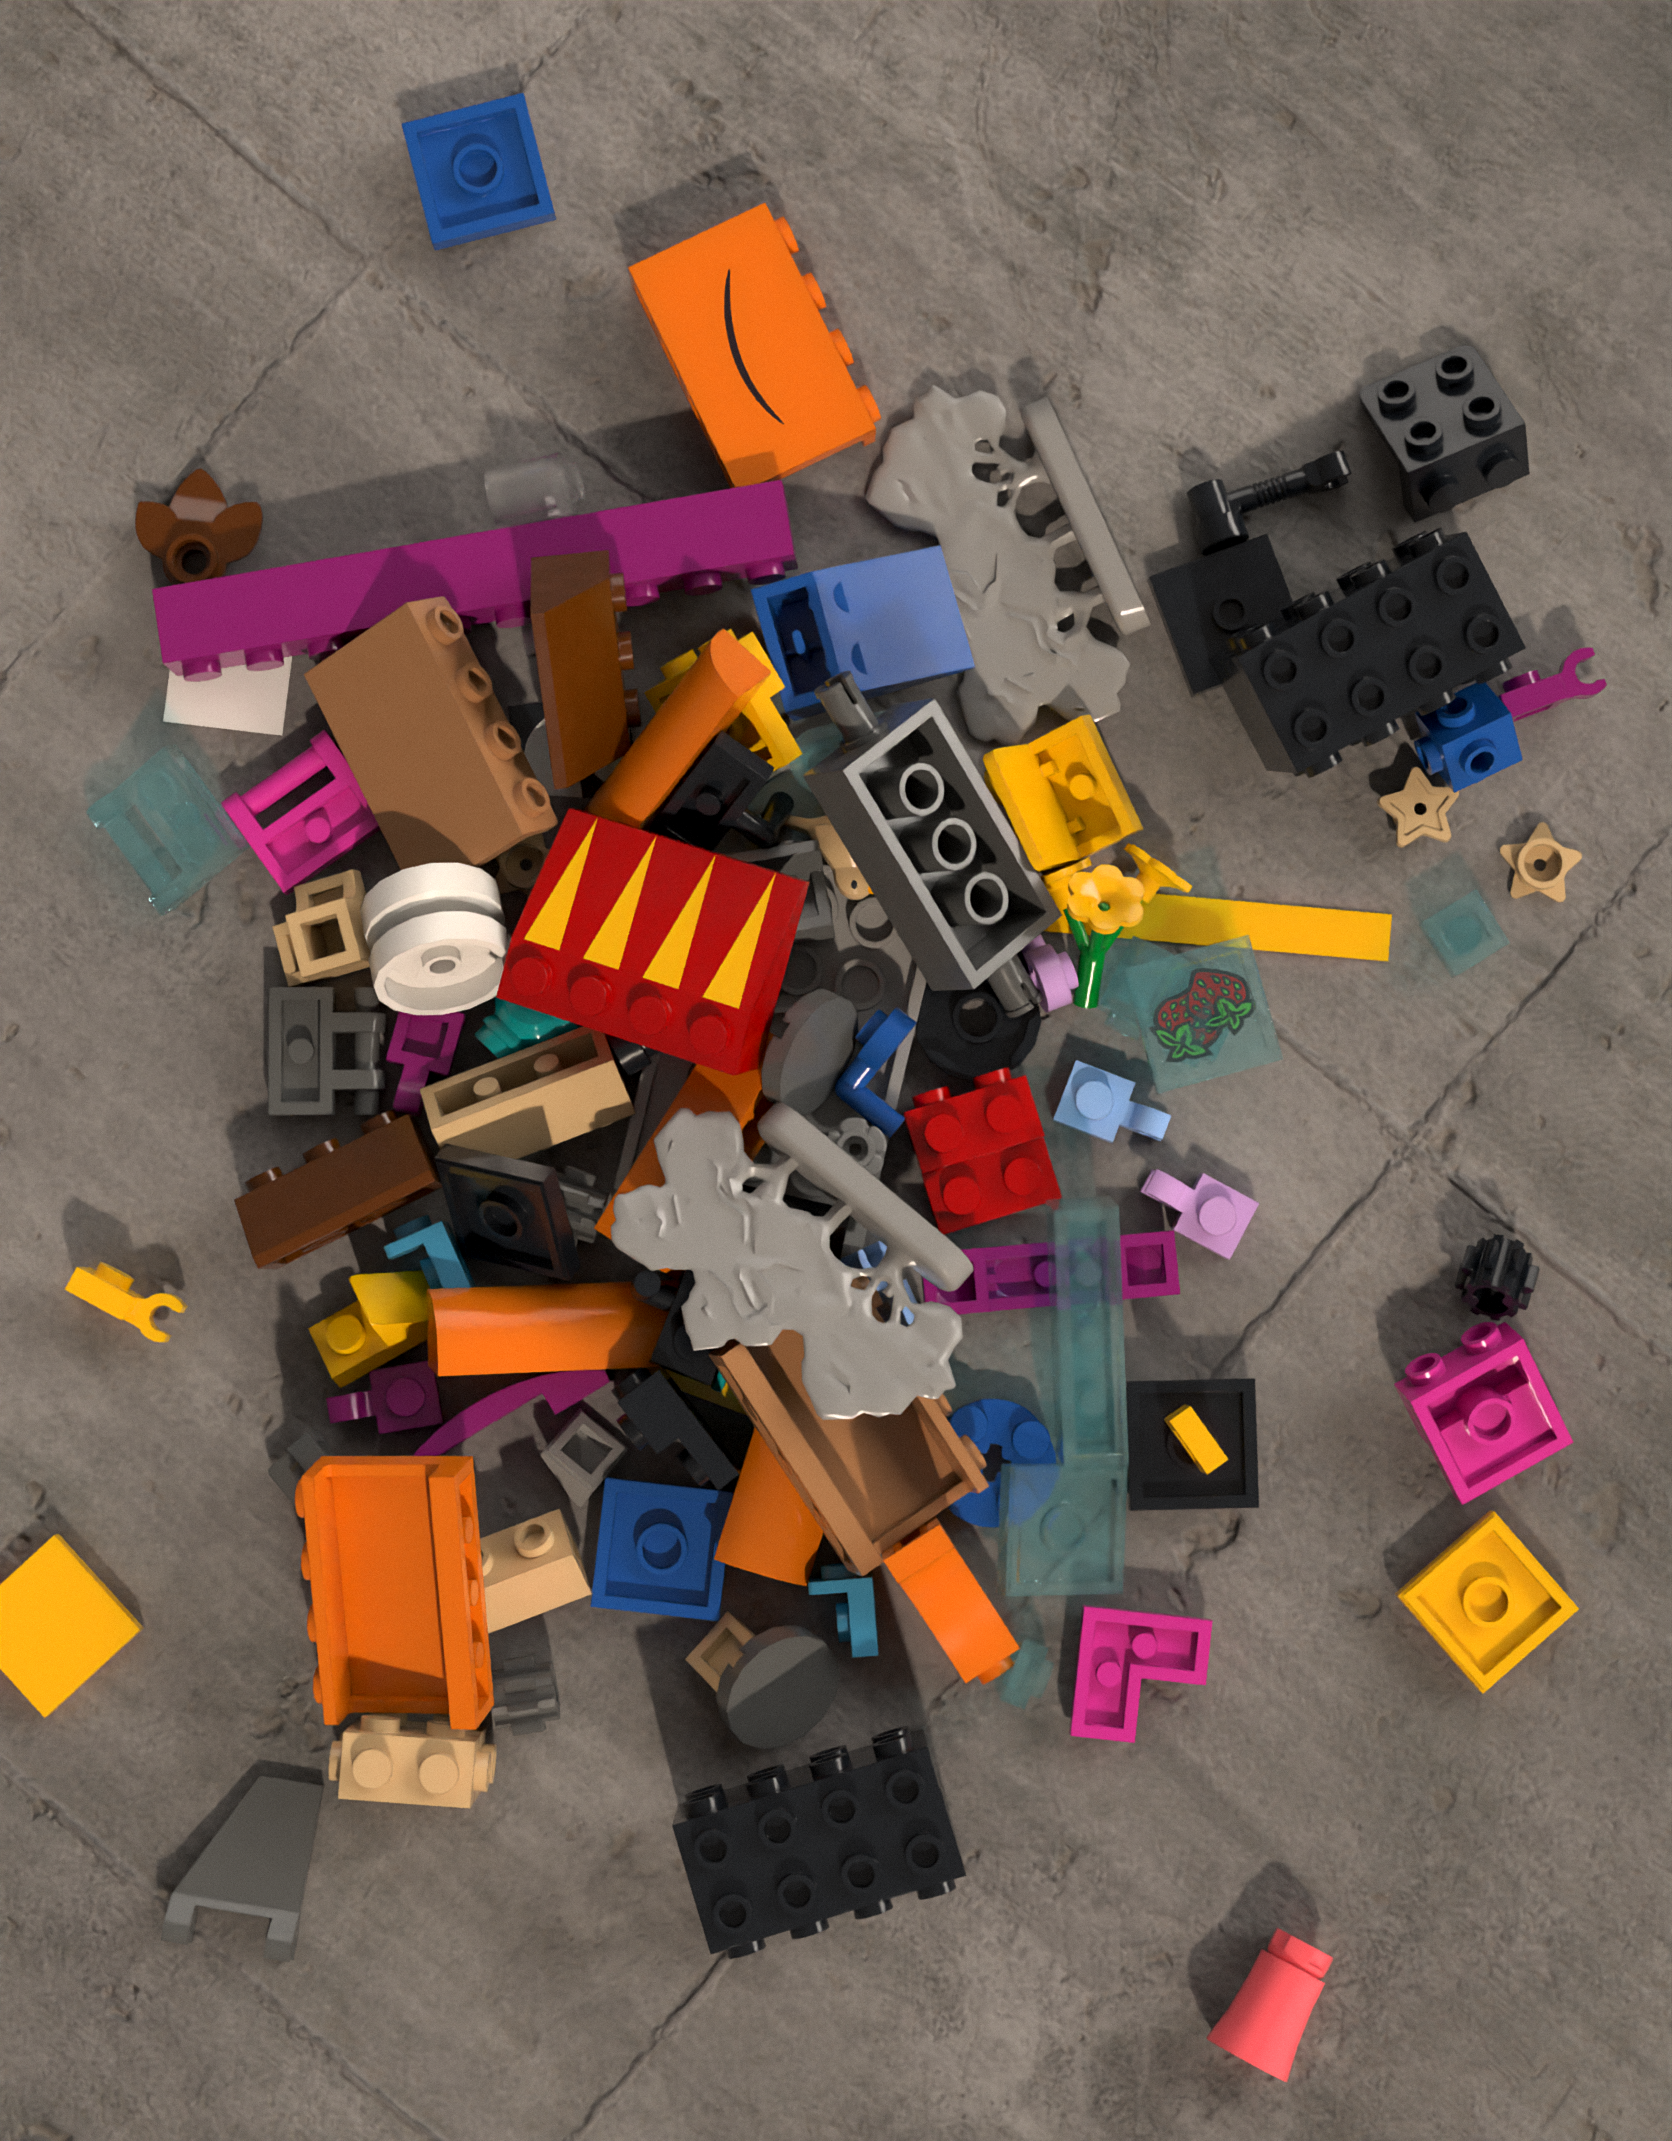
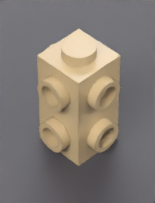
[480,1508,592,1634]

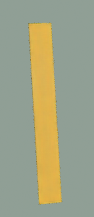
[1044,892,1392,961]

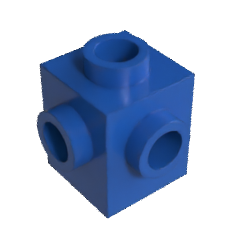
[1414,682,1523,793]

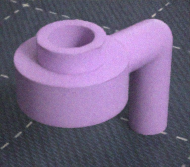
[1021,934,1079,1013]

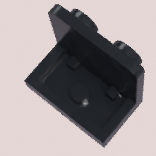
[1359,345,1530,523]

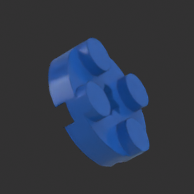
[947,1398,1056,1528]

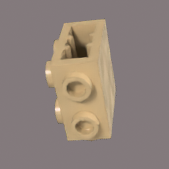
[329,1713,497,1808]

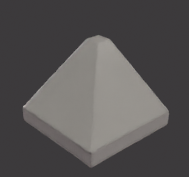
[540,1408,629,1507]

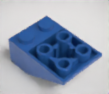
[751,545,976,722]

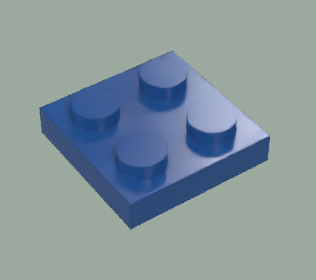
[402,93,556,251]
[590,1477,734,1621]

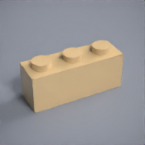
[420,1026,636,1159]

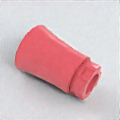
[1206,1928,1333,2082]

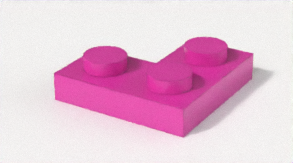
[1069,1605,1213,1743]

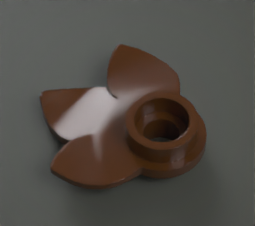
[135,468,263,585]

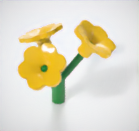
[1040,843,1192,1009]

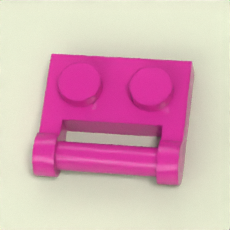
[221,729,381,895]

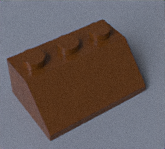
[530,550,642,789]
[234,1109,443,1270]

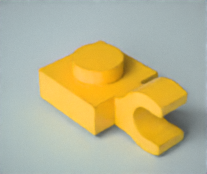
[64,1262,188,1342]

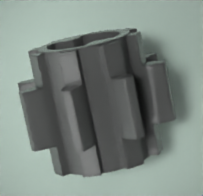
[556,1166,610,1246]
[491,1654,560,1736]

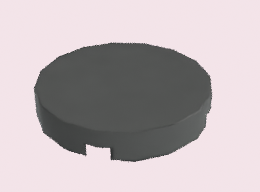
[761,988,858,1116]
[716,1625,840,1749]

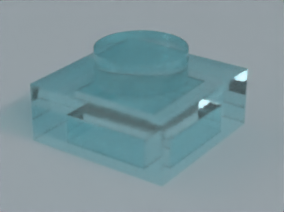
[1418,889,1510,978]
[997,1634,1054,1710]

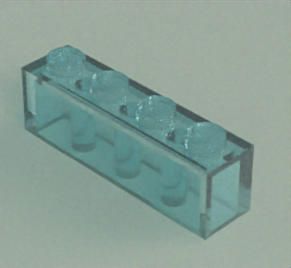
[1046,1196,1129,1468]

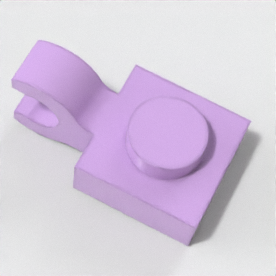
[1140,1169,1259,1260]

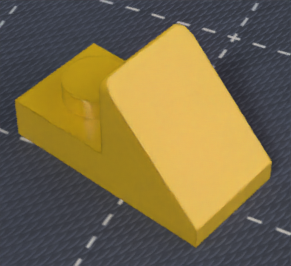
[308,1270,431,1388]

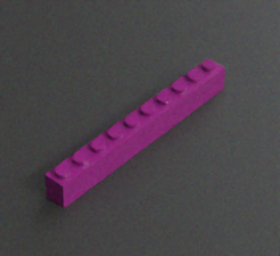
[152,480,798,682]

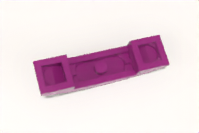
[921,1230,1180,1315]
[413,1369,614,1456]

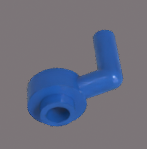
[835,1007,917,1139]

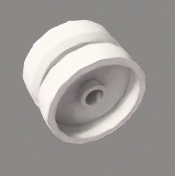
[360,863,510,1015]

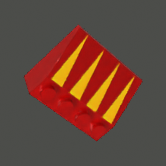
[496,808,810,1076]

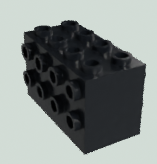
[1208,528,1526,778]
[672,1726,966,1959]

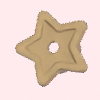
[1377,767,1459,848]
[1500,822,1582,902]
[495,833,550,897]

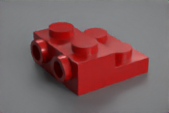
[902,1067,1062,1235]

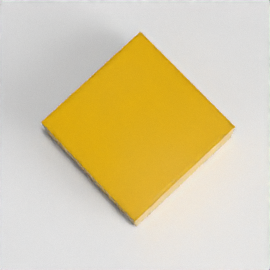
[1164,1404,1229,1475]

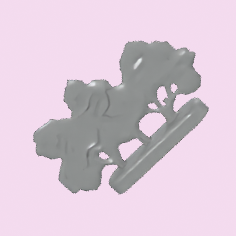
[866,385,1151,746]
[611,1102,974,1420]

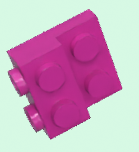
[1394,1322,1573,1505]

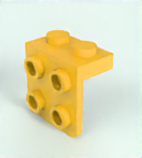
[983,714,1143,871]

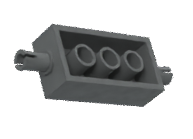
[803,671,1062,1018]

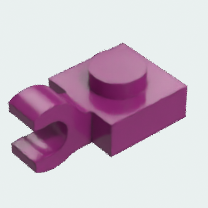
[1498,647,1607,723]
[386,1012,466,1118]
[326,1361,444,1434]

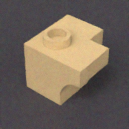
[272,869,371,987]

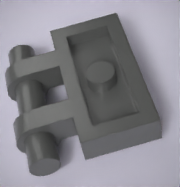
[268,987,386,1116]

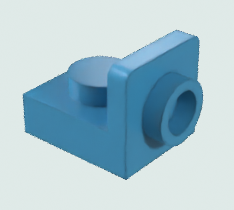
[384,1215,477,1289]
[808,1563,879,1657]

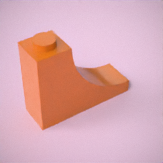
[882,1516,1020,1685]

